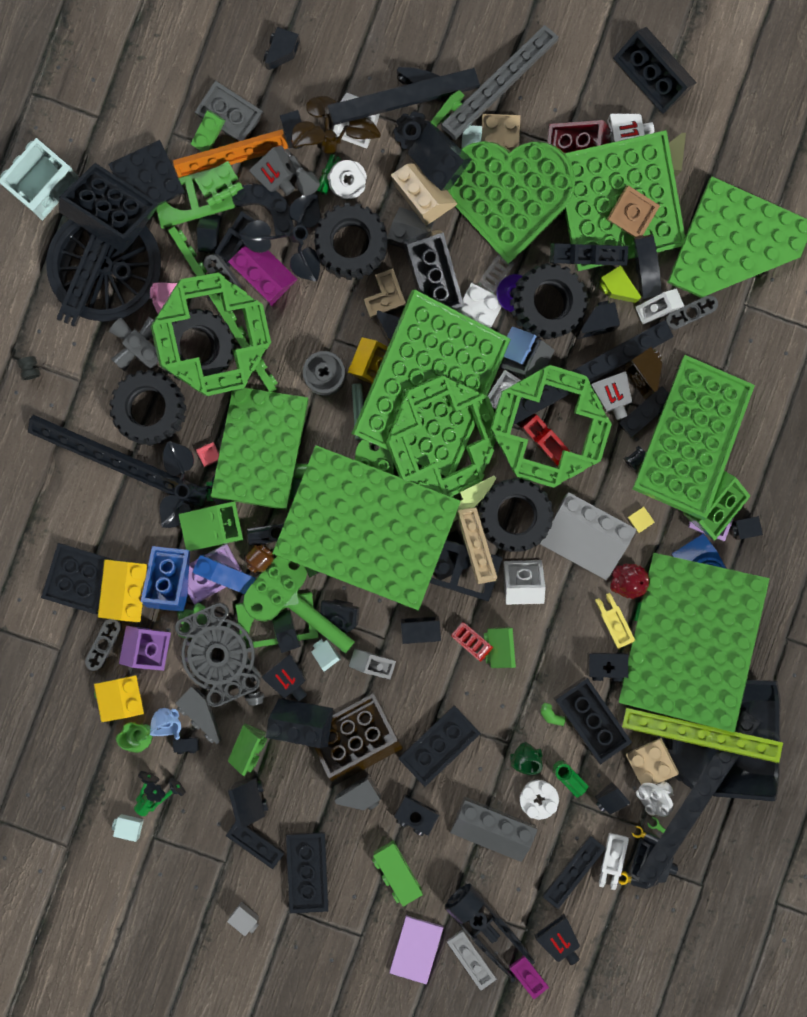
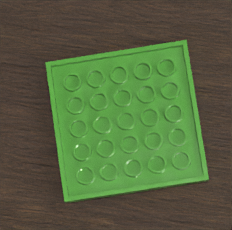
[564,130,685,271]

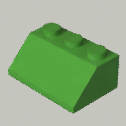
[683,471,750,541]

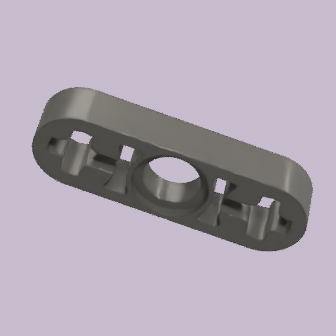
[204,254,246,292]
[665,295,718,330]
[85,619,122,671]

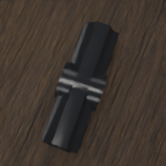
[247,524,284,545]

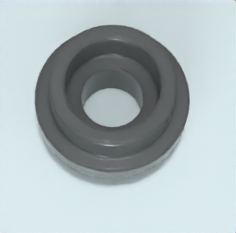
[245,690,264,705]

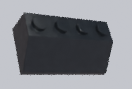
[613,27,697,114]

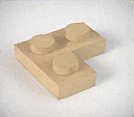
[364,269,406,318]

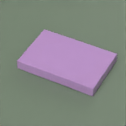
[188,544,243,605]
[390,915,443,984]

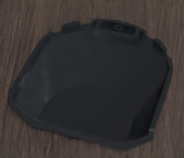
[658,679,781,801]

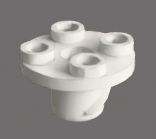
[636,781,674,817]

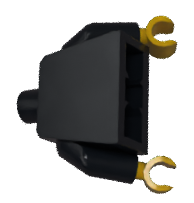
[618,826,678,889]

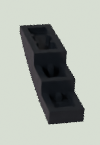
[550,243,628,266]

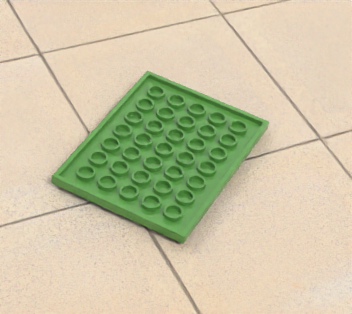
[351,290,511,477]
[272,445,461,611]
[619,553,770,732]

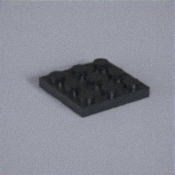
[108,140,185,206]
[41,543,114,614]

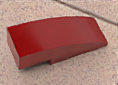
[519,414,570,467]

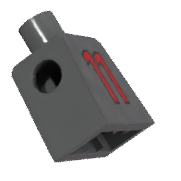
[249,146,296,196]

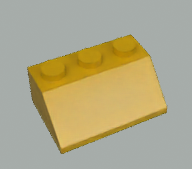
[98,560,147,622]

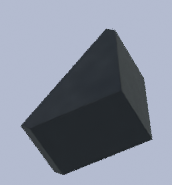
[197,215,221,253]

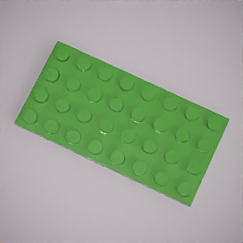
[632,355,755,520]

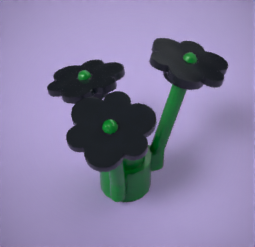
[134,771,186,817]

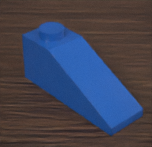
[192,555,256,594]

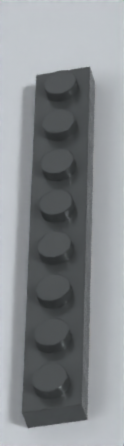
[441,25,559,140]

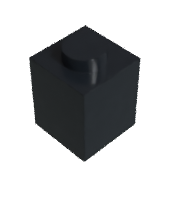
[730,516,763,540]

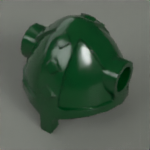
[510,742,543,775]

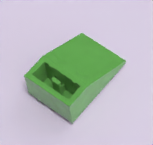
[179,502,243,551]
[228,723,267,776]

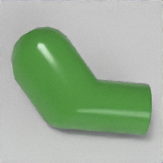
[540,703,565,726]

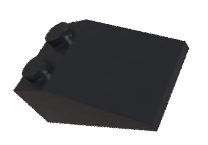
[408,122,472,191]
[228,776,269,830]

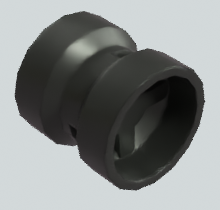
[17,356,41,380]

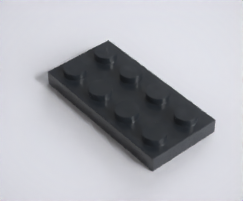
[398,705,481,787]
[286,832,329,914]

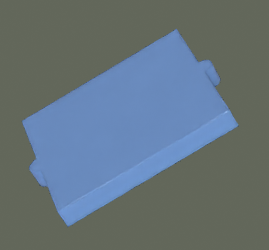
[504,326,536,365]

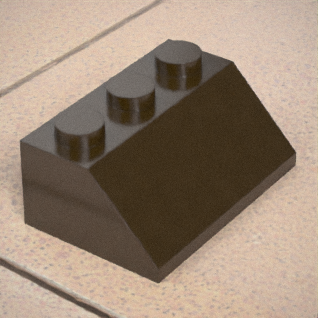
[623,347,662,399]

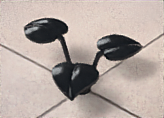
[239,194,320,282]
[159,441,234,528]

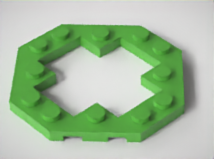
[151,273,271,396]
[490,365,612,488]
[386,375,496,497]

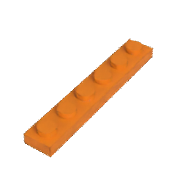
[173,129,288,178]

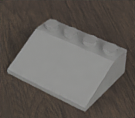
[540,492,637,580]

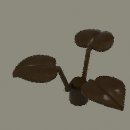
[292,96,381,154]

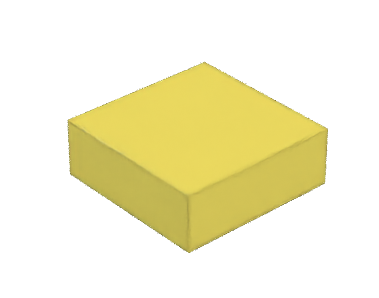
[627,507,655,533]

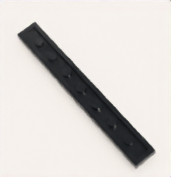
[328,68,480,126]

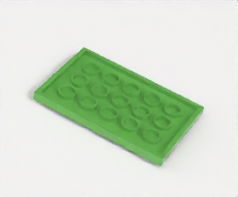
[211,388,309,510]

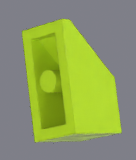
[599,265,641,303]

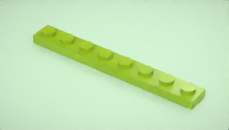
[622,708,783,763]

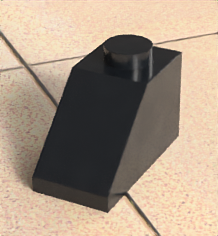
[272,610,301,653]
[595,782,630,815]

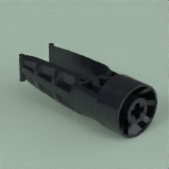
[444,883,535,982]

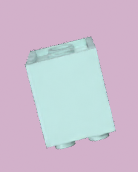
[0,138,79,221]

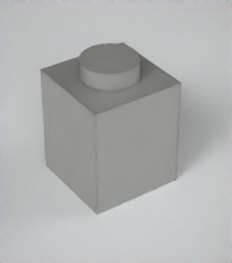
[227,902,259,936]

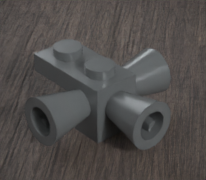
[109,317,159,371]

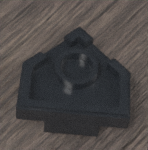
[320,599,360,634]

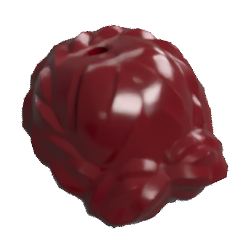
[610,564,650,599]

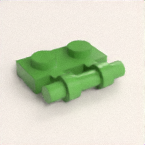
[195,161,243,206]

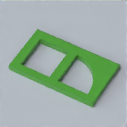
[157,167,235,229]
[235,592,319,648]

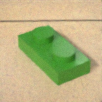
[431,90,465,127]
[191,110,226,152]

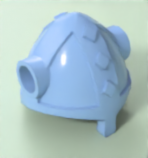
[150,708,181,740]

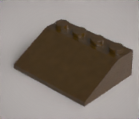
[314,693,403,785]

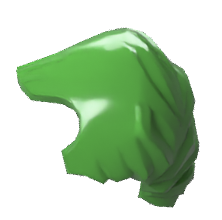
[116,722,152,753]

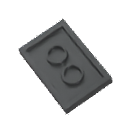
[195,81,264,142]

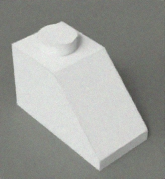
[635,289,684,324]

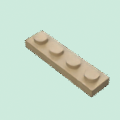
[457,507,497,584]

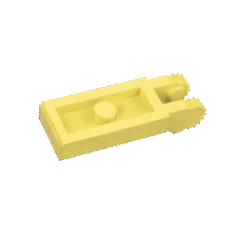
[595,593,635,649]

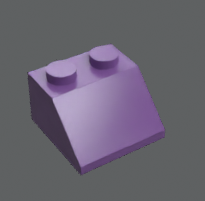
[119,625,171,671]

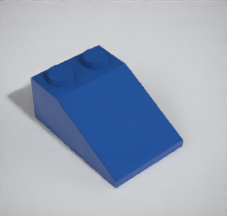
[141,546,190,612]

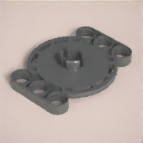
[175,602,260,707]

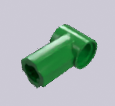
[553,761,589,798]

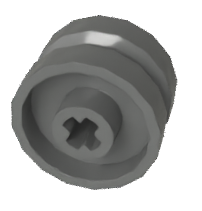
[303,351,346,396]

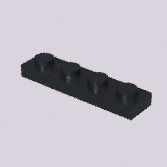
[542,835,606,909]

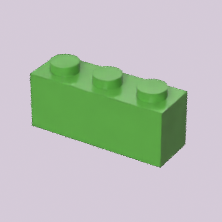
[372,840,423,906]

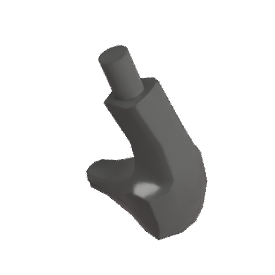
[285,149,320,196]

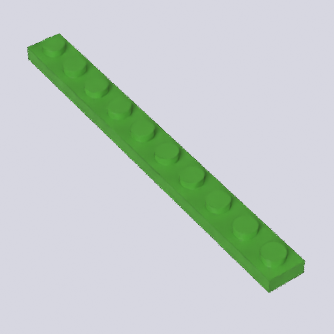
[168,226,278,392]

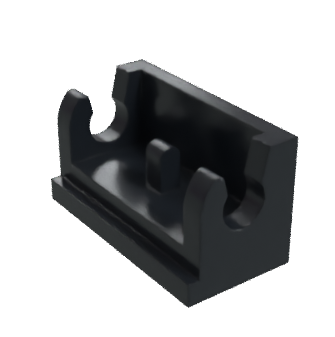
[401,616,441,644]

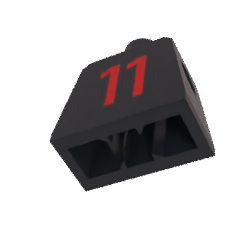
[261,653,307,702]
[534,914,580,965]

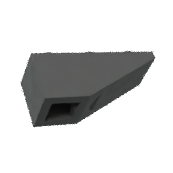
[175,685,222,744]

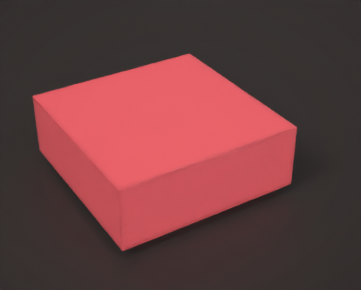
[196,442,219,467]

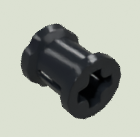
[623,446,646,471]

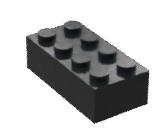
[403,229,464,309]
[554,676,632,765]

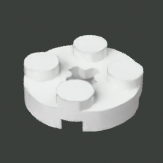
[327,160,367,199]
[520,780,559,820]

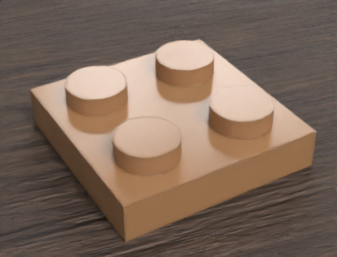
[607,185,660,238]

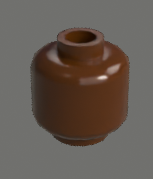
[245,544,274,573]

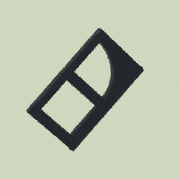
[430,539,503,602]

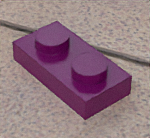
[509,955,549,999]

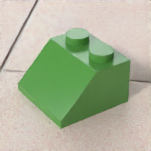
[484,627,516,668]

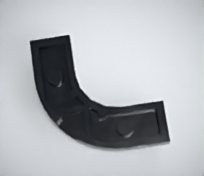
[232,184,294,238]

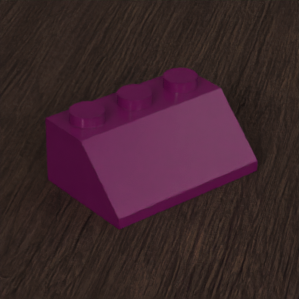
[228,246,298,306]

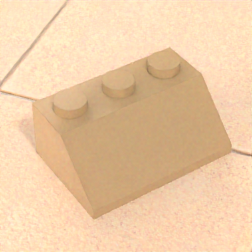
[391,164,457,226]

